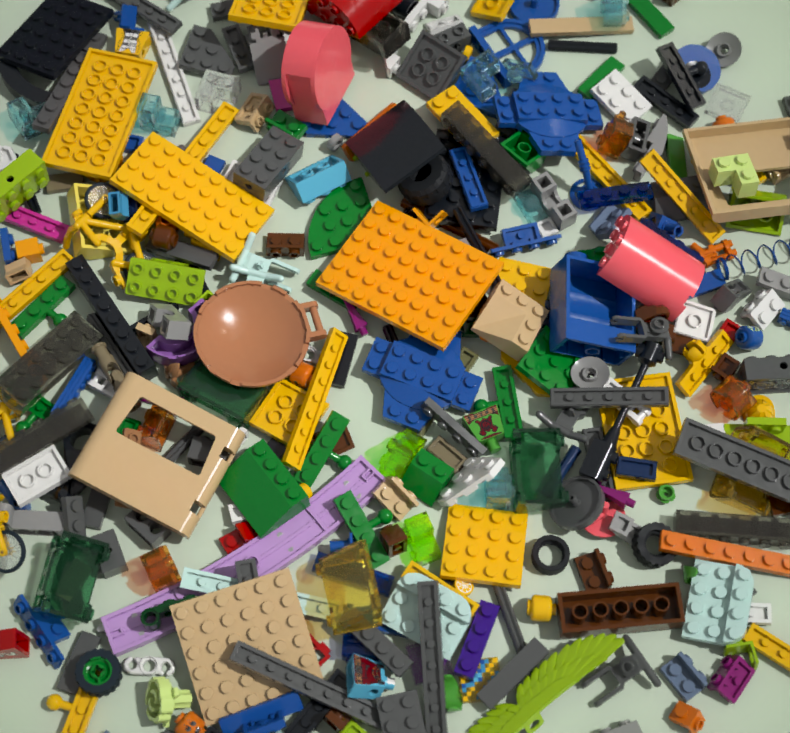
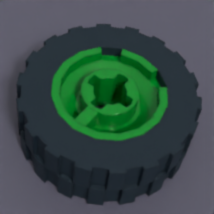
[74,648,123,698]

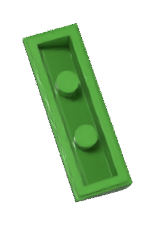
[665,134,688,178]

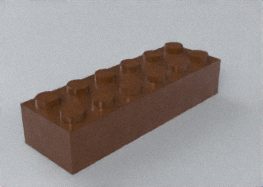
[555,582,686,639]

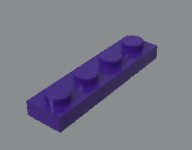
[453,600,500,681]

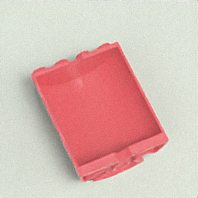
[597,215,705,322]

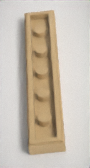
[528,16,634,37]

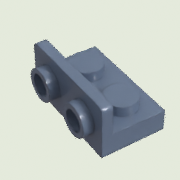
[588,202,633,240]
[659,651,708,703]

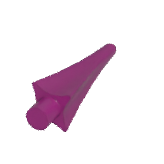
[343,300,368,337]
[600,485,636,509]

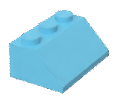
[285,155,352,204]

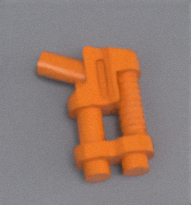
[690,239,737,268]

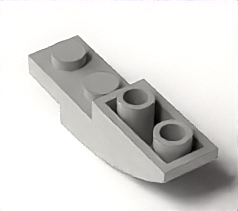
[633,114,668,182]
[756,266,790,300]

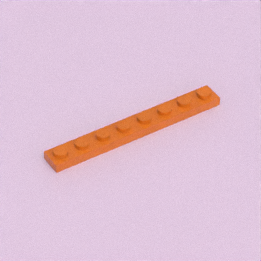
[658,530,790,577]

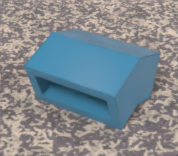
[108,191,129,221]

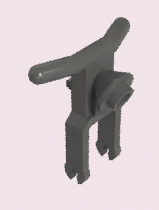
[610,315,673,361]
[535,384,590,442]
[581,634,661,708]

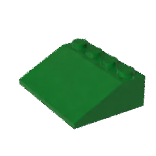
[219,439,310,539]

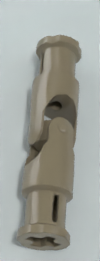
[90,342,142,413]

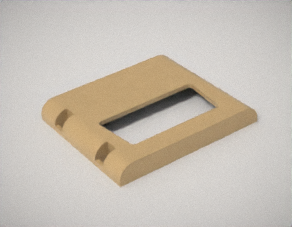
[682,117,790,223]
[68,372,246,540]

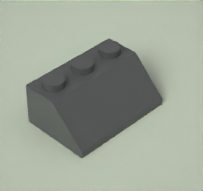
[647,175,710,222]

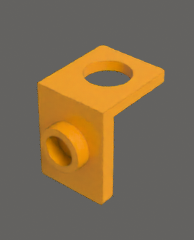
[412,207,448,228]

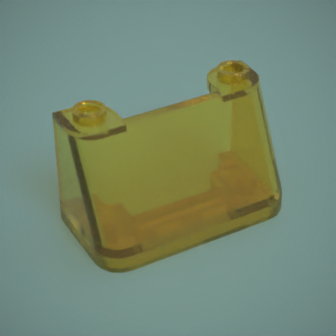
[709,425,790,518]
[315,539,382,635]

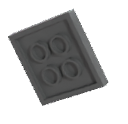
[395,29,468,98]

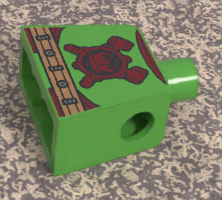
[462,404,504,454]

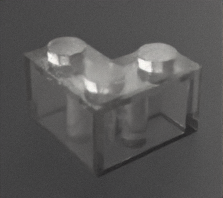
[194,69,242,114]

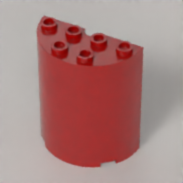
[307,0,402,40]

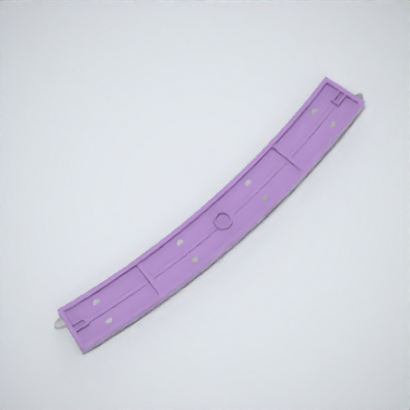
[96,455,389,657]

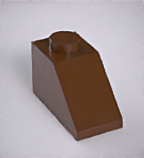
[379,524,408,558]

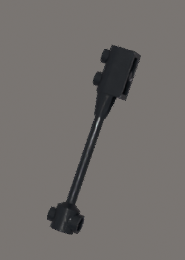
[579,341,665,485]

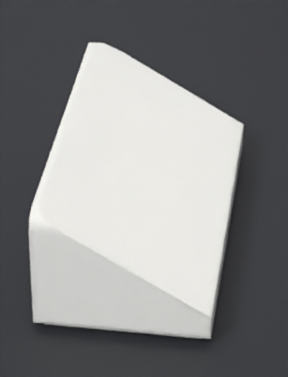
[425,14,463,35]

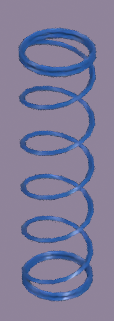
[716,239,790,281]

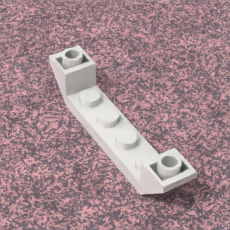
[382,0,449,79]

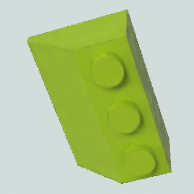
[725,186,787,236]

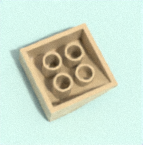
[470,279,549,361]

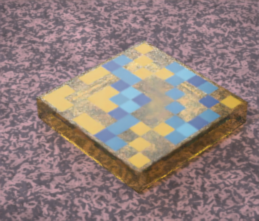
[459,657,504,704]

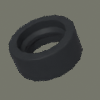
[531,535,570,576]

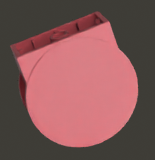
[281,20,355,126]

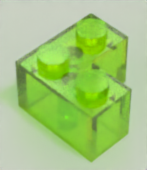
[378,428,427,480]
[401,511,442,567]

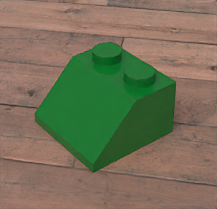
[499,131,546,173]
[401,448,454,507]

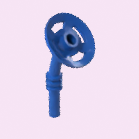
[570,139,606,211]

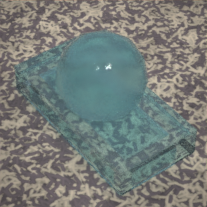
[502,58,538,84]
[513,188,548,223]

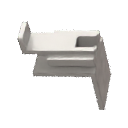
[244,25,286,85]

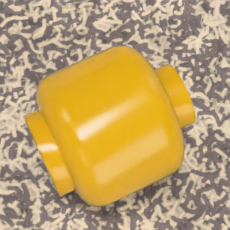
[526,595,556,622]

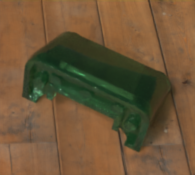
[176,359,269,430]
[509,428,569,514]
[32,530,111,624]

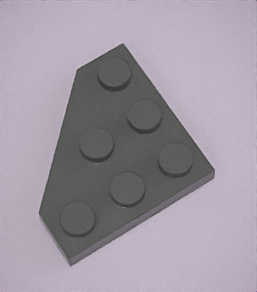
[179,25,235,83]

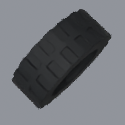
[631,522,676,569]

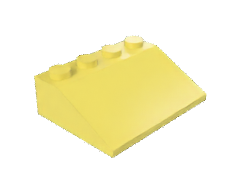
[67,183,132,260]

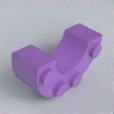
[146,298,205,366]

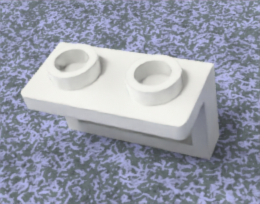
[740,288,785,331]

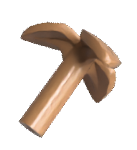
[164,362,197,392]

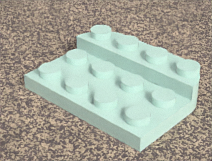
[681,559,754,646]
[378,573,472,661]

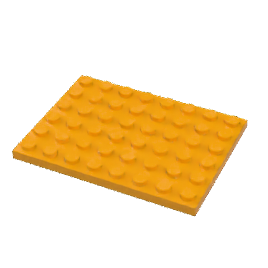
[316,200,504,352]

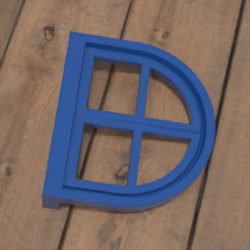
[468,19,545,89]

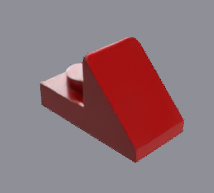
[219,522,258,555]

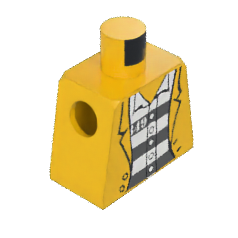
[115,28,152,59]

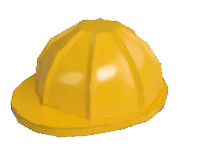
[742,395,775,421]

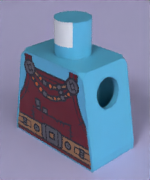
[346,653,395,699]

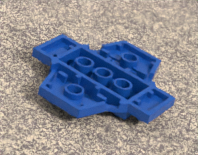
[492,71,604,156]
[362,331,483,433]

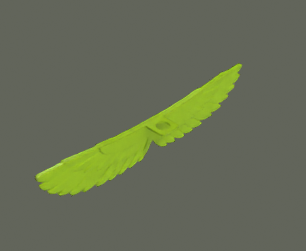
[468,633,625,733]

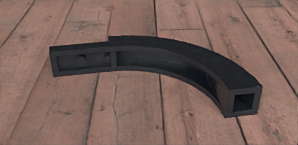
[0,61,52,111]

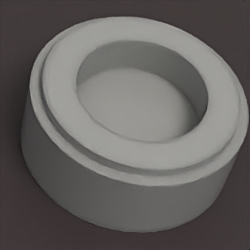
[327,133,344,152]

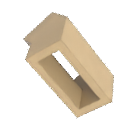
[4,257,33,285]

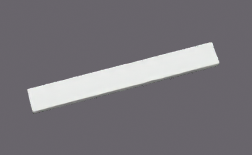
[147,7,201,127]

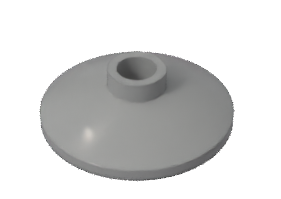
[706,32,742,67]
[571,356,610,388]

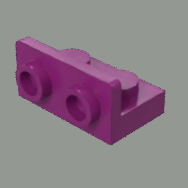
[707,655,756,704]

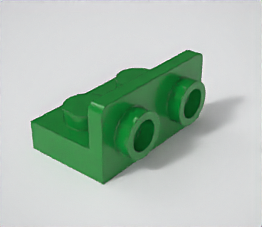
[264,109,308,140]

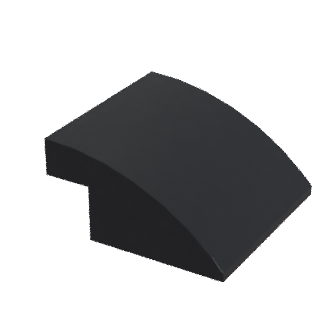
[345,100,446,193]

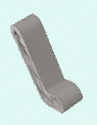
[0,502,65,537]

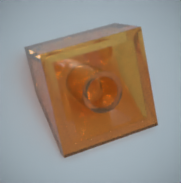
[137,404,177,452]

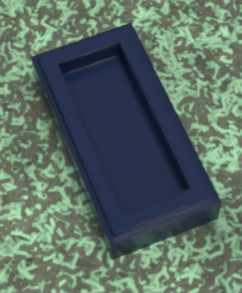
[615,456,657,482]

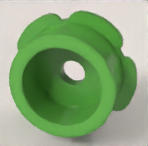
[656,484,676,504]

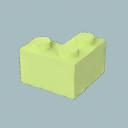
[708,153,760,198]

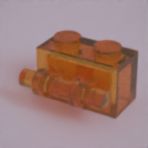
[596,111,634,160]

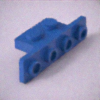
[487,222,562,258]
[13,594,71,670]
[219,691,304,733]

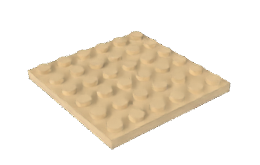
[169,567,324,727]

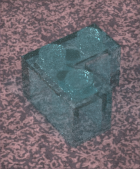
[601,0,629,27]
[460,48,500,103]
[136,93,181,137]
[6,96,57,141]
[484,467,515,511]

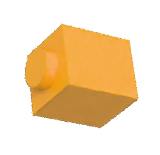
[15,237,45,264]

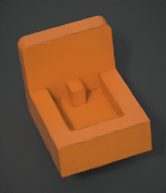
[668,700,705,733]

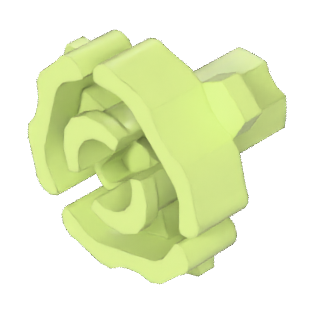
[145,676,192,728]

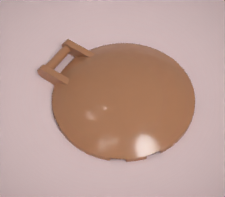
[193,280,327,388]

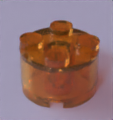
[710,374,757,421]
[139,545,181,593]

